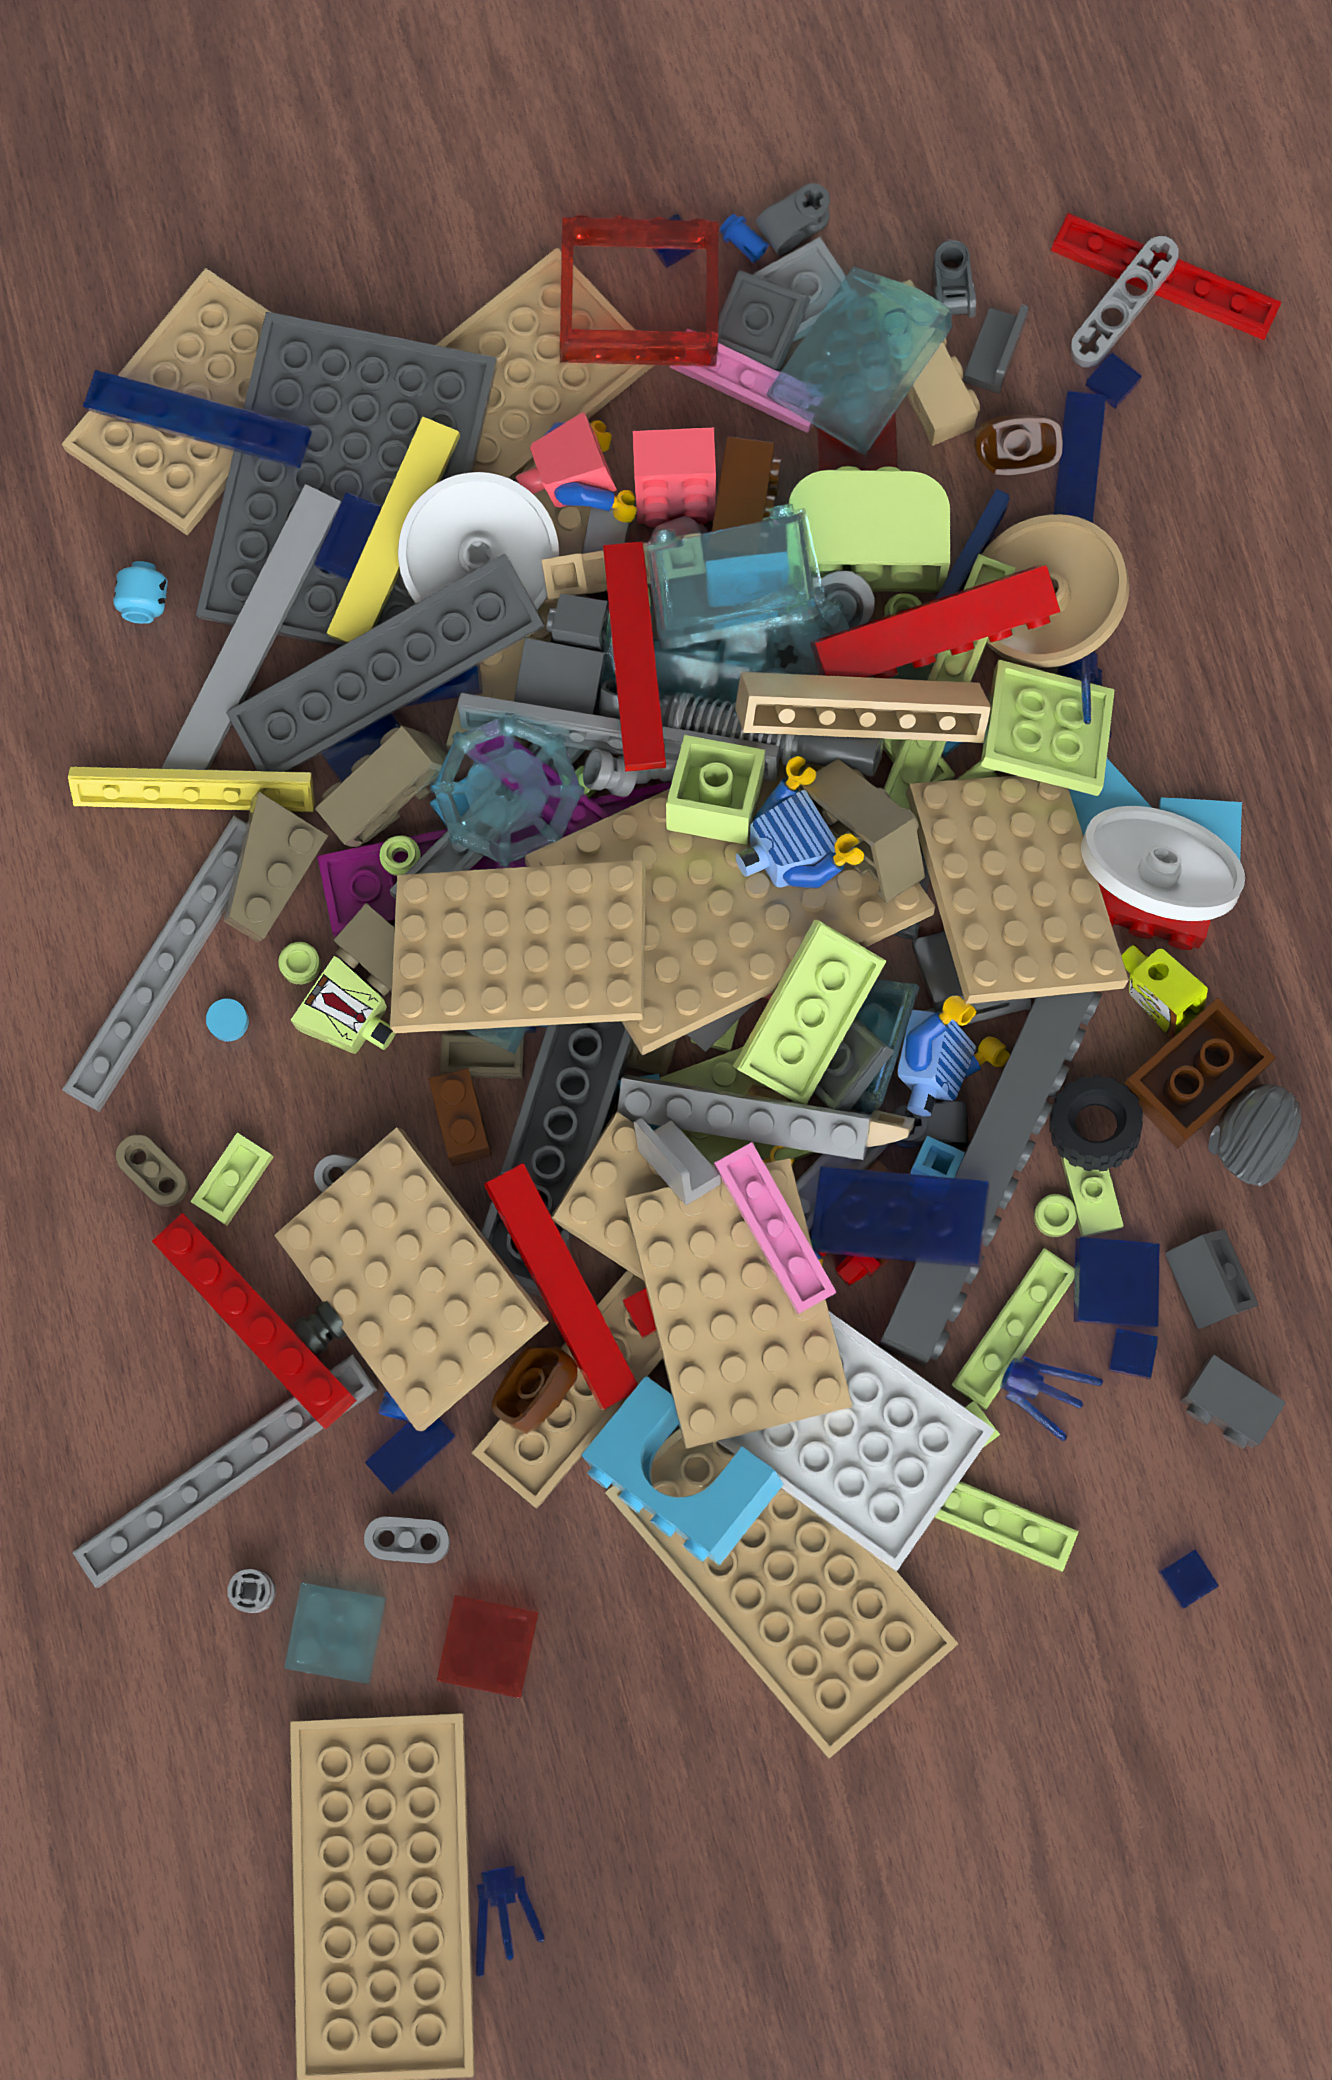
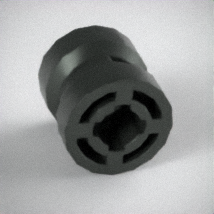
[292,1301,347,1357]

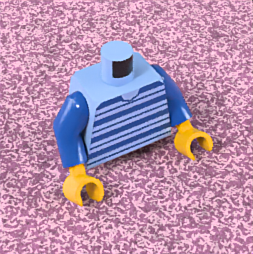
[736,756,864,889]
[898,996,1010,1117]

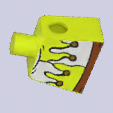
[1121,945,1208,1039]

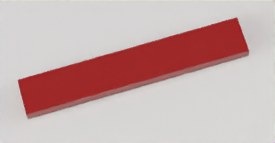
[1051,213,1282,340]
[603,541,666,772]
[484,1163,638,1409]

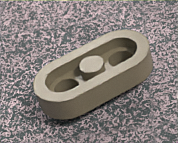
[116,1135,188,1207]

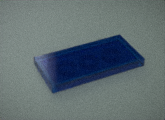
[811,1166,990,1268]

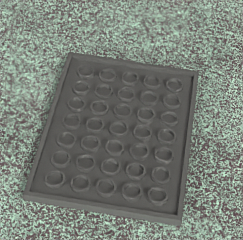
[196,311,498,648]

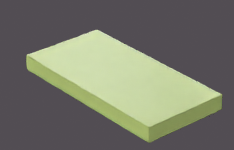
[733,919,886,1105]

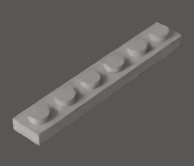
[618,1075,871,1160]

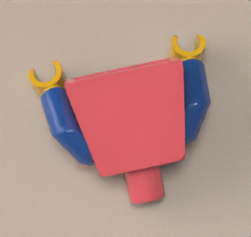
[516,412,637,523]

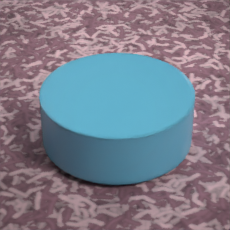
[206,999,249,1041]

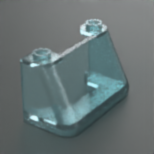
[645,504,826,649]

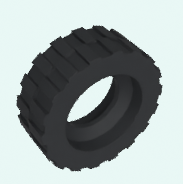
[1049,1075,1143,1172]

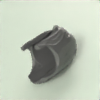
[1208,1084,1302,1187]

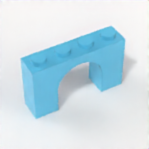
[581,1376,784,1565]

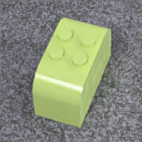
[786,466,950,592]

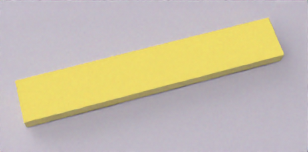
[327,417,460,644]
[68,767,315,812]

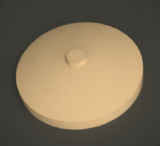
[982,514,1130,668]

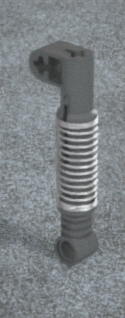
[599,679,884,777]

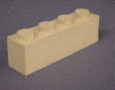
[866,279,980,446]

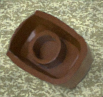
[974,414,1063,475]
[492,1346,578,1434]

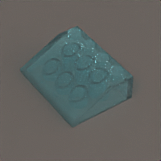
[766,266,952,455]

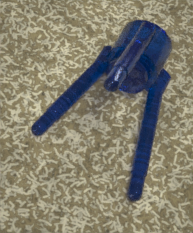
[1058,651,1112,739]
[1000,1356,1103,1441]
[476,1866,545,1977]

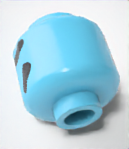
[113,561,168,623]

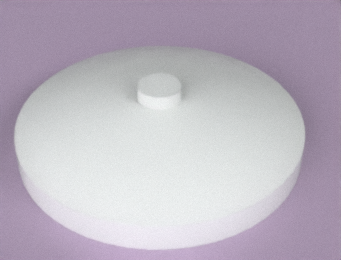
[398,472,559,610]
[1081,806,1245,921]

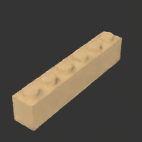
[735,672,991,743]

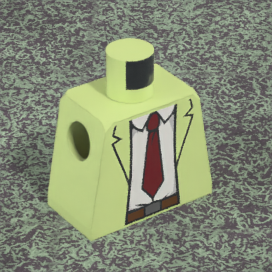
[291,956,396,1054]

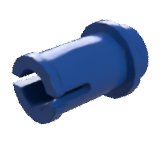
[720,214,770,263]

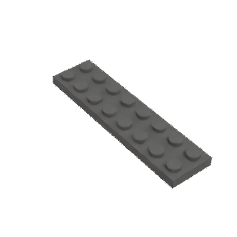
[226,553,545,772]

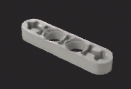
[1070,236,1179,368]

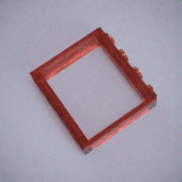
[560,215,719,367]

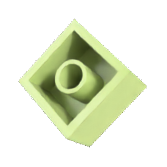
[666,735,765,845]

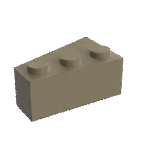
[315,726,460,847]
[799,759,925,903]
[223,792,328,943]
[333,903,395,996]

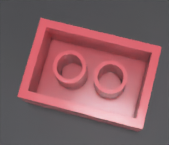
[633,428,716,527]

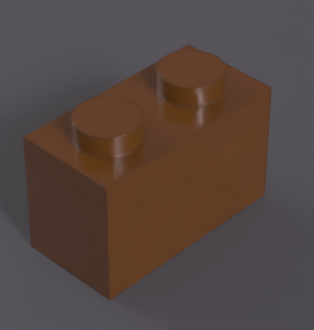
[428,1068,492,1166]

